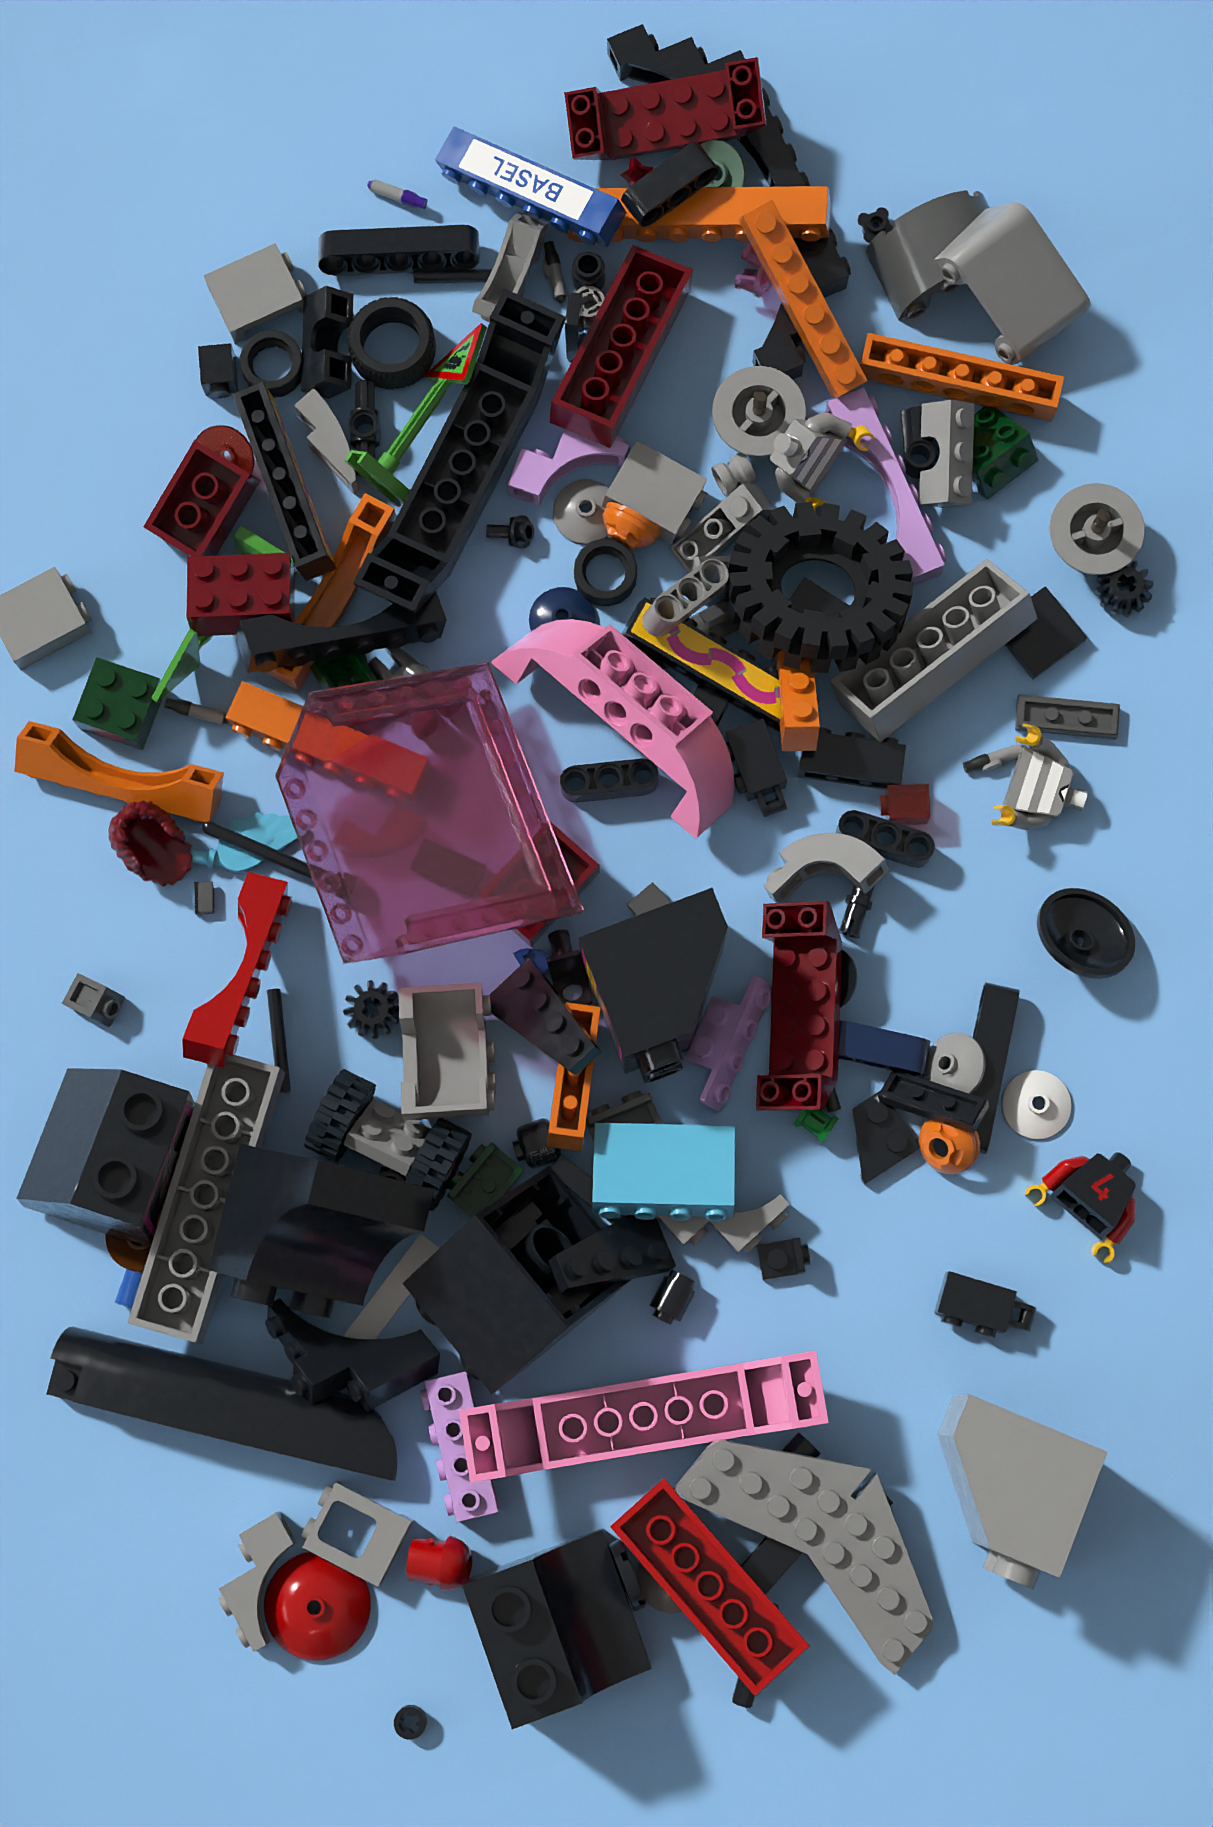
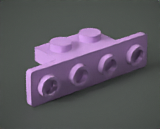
[685,975,772,1112]

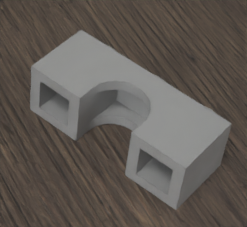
[919,400,974,508]

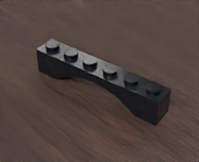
[236,591,447,673]

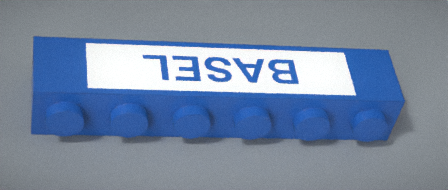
[435,126,627,247]

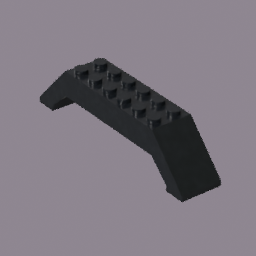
[353,289,565,613]

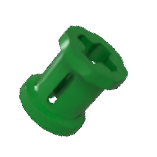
[793,1110,839,1144]

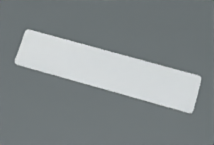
[343,1235,439,1339]

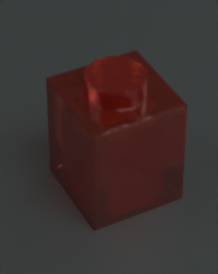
[879,784,930,825]

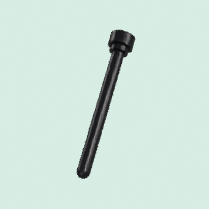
[202,821,358,902]

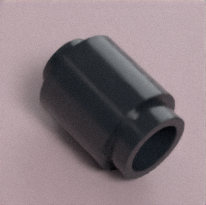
[572,252,605,291]
[649,1269,696,1325]

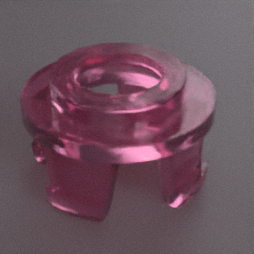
[734,243,772,298]

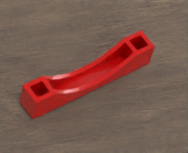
[182,872,292,1068]

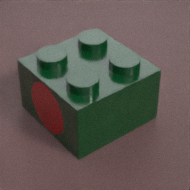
[72,657,163,750]

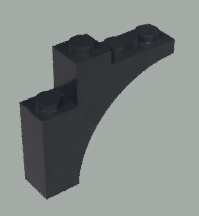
[265,1298,440,1412]

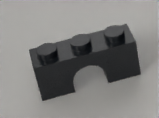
[301,286,354,399]

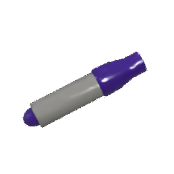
[367,179,428,209]

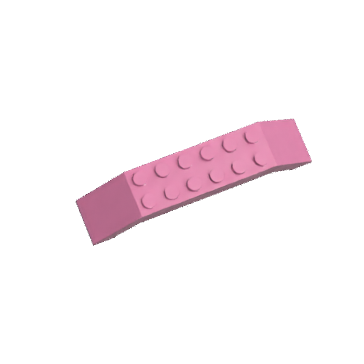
[459,1351,829,1483]

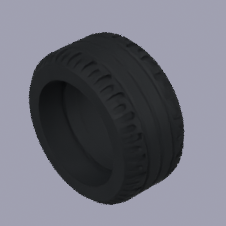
[347,297,436,390]

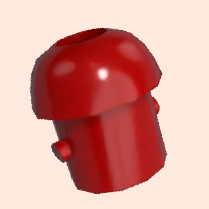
[406,1536,472,1592]

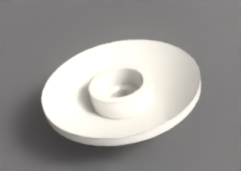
[1002,1070,1071,1139]

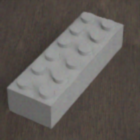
[830,559,1038,742]

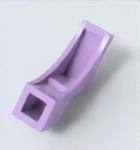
[507,429,630,506]

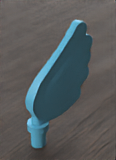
[191,812,306,874]

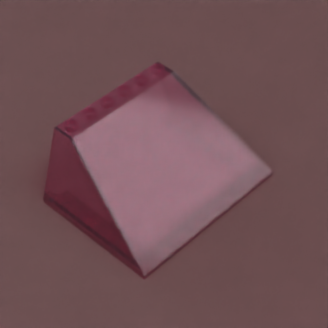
[275,662,584,964]

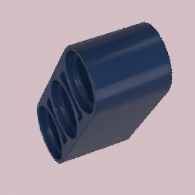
[839,1020,931,1076]

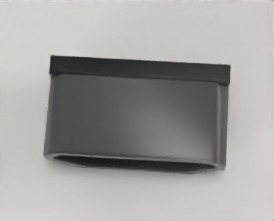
[194,881,214,916]

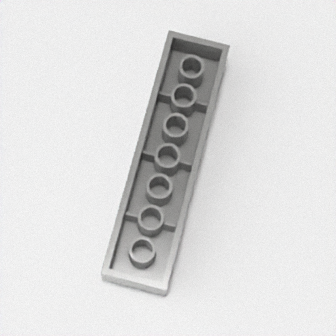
[128,1055,285,1344]

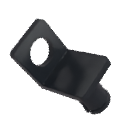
[546,929,593,1005]

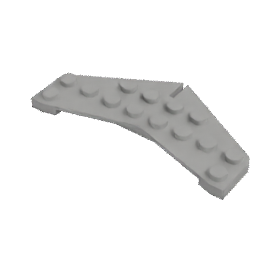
[674,1440,933,1675]

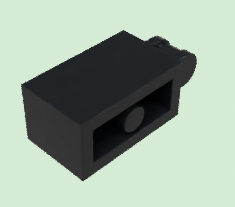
[724,718,787,818]
[934,1271,1036,1338]

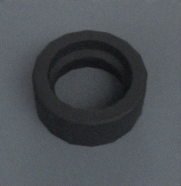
[240,330,302,398]
[574,538,637,606]

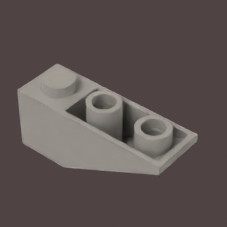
[670,483,775,573]

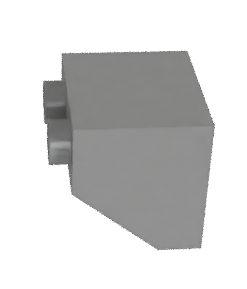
[937,1394,1107,1590]

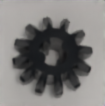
[1095,560,1154,617]
[343,980,400,1040]

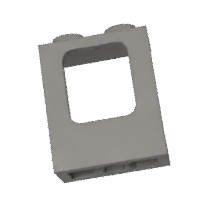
[301,1481,414,1587]

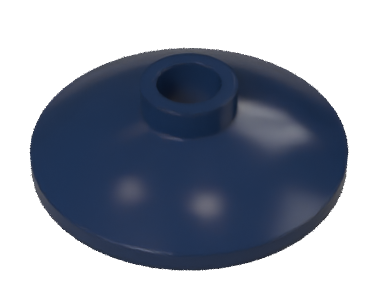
[529,587,596,631]

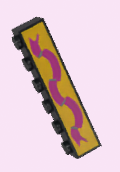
[232,382,337,582]
[621,598,820,732]

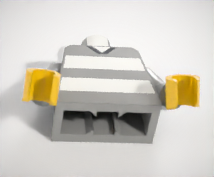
[770,412,875,516]
[991,723,1088,830]

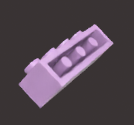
[420,1371,500,1522]

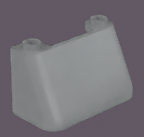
[934,202,1091,365]

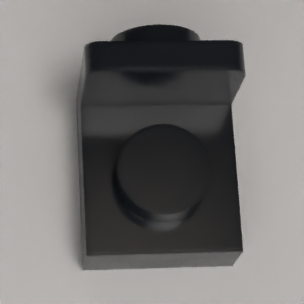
[757,1237,810,1280]

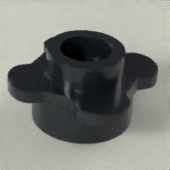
[857,207,893,243]

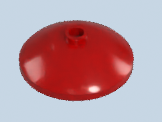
[264,1552,371,1661]

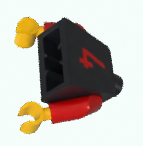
[1025,1152,1136,1263]

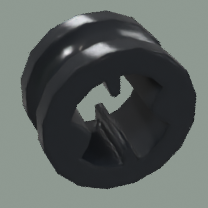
[394,1705,427,1740]

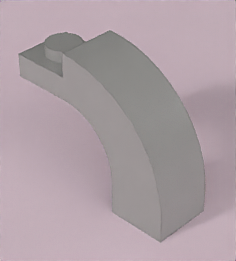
[763,833,890,903]

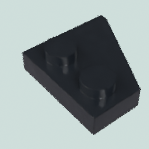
[852,1090,920,1185]

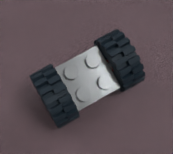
[304,1069,472,1211]

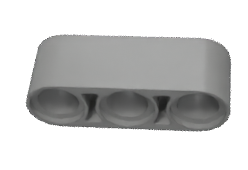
[642,559,729,637]

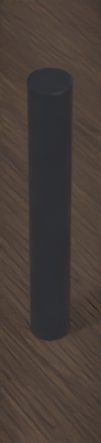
[413,269,492,283]
[267,989,291,1093]

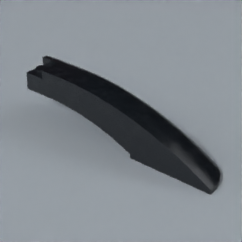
[46,1326,397,1481]

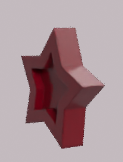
[620,156,654,186]

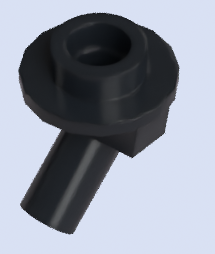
[486,515,534,549]

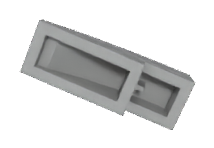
[294,388,359,494]

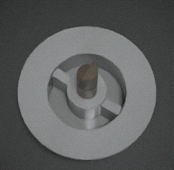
[712,366,806,457]
[1049,483,1145,575]

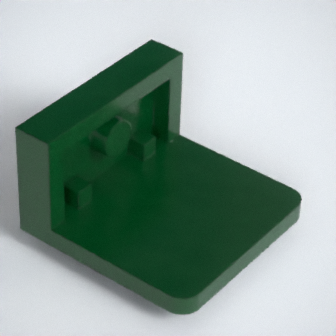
[972,407,1039,500]

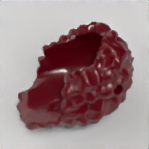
[108,800,192,887]

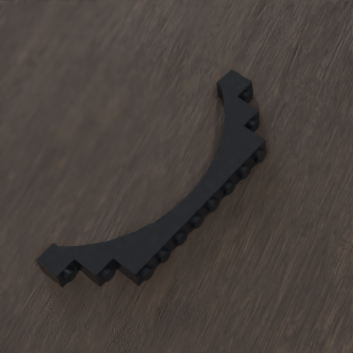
[607,24,851,380]

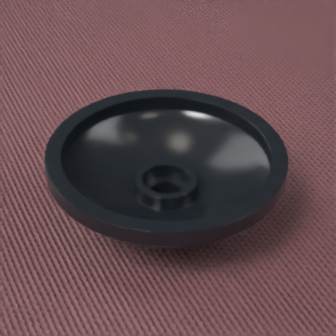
[1037,888,1135,979]

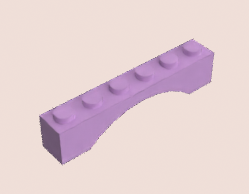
[825,387,946,586]

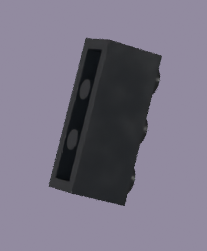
[797,727,906,792]

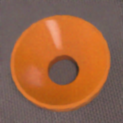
[602,502,661,551]
[919,1119,980,1175]

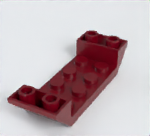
[564,57,767,160]
[756,901,842,1111]

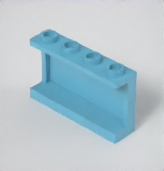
[592,1123,735,1221]

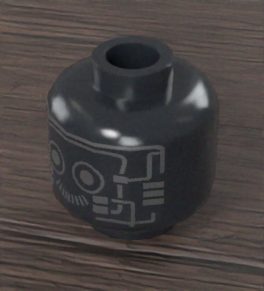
[512,1118,561,1169]

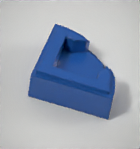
[513,948,553,975]

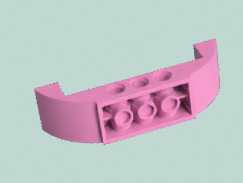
[491,619,735,839]

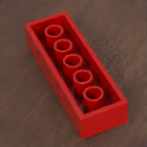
[610,1478,811,1696]

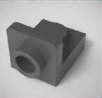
[61,973,125,1027]

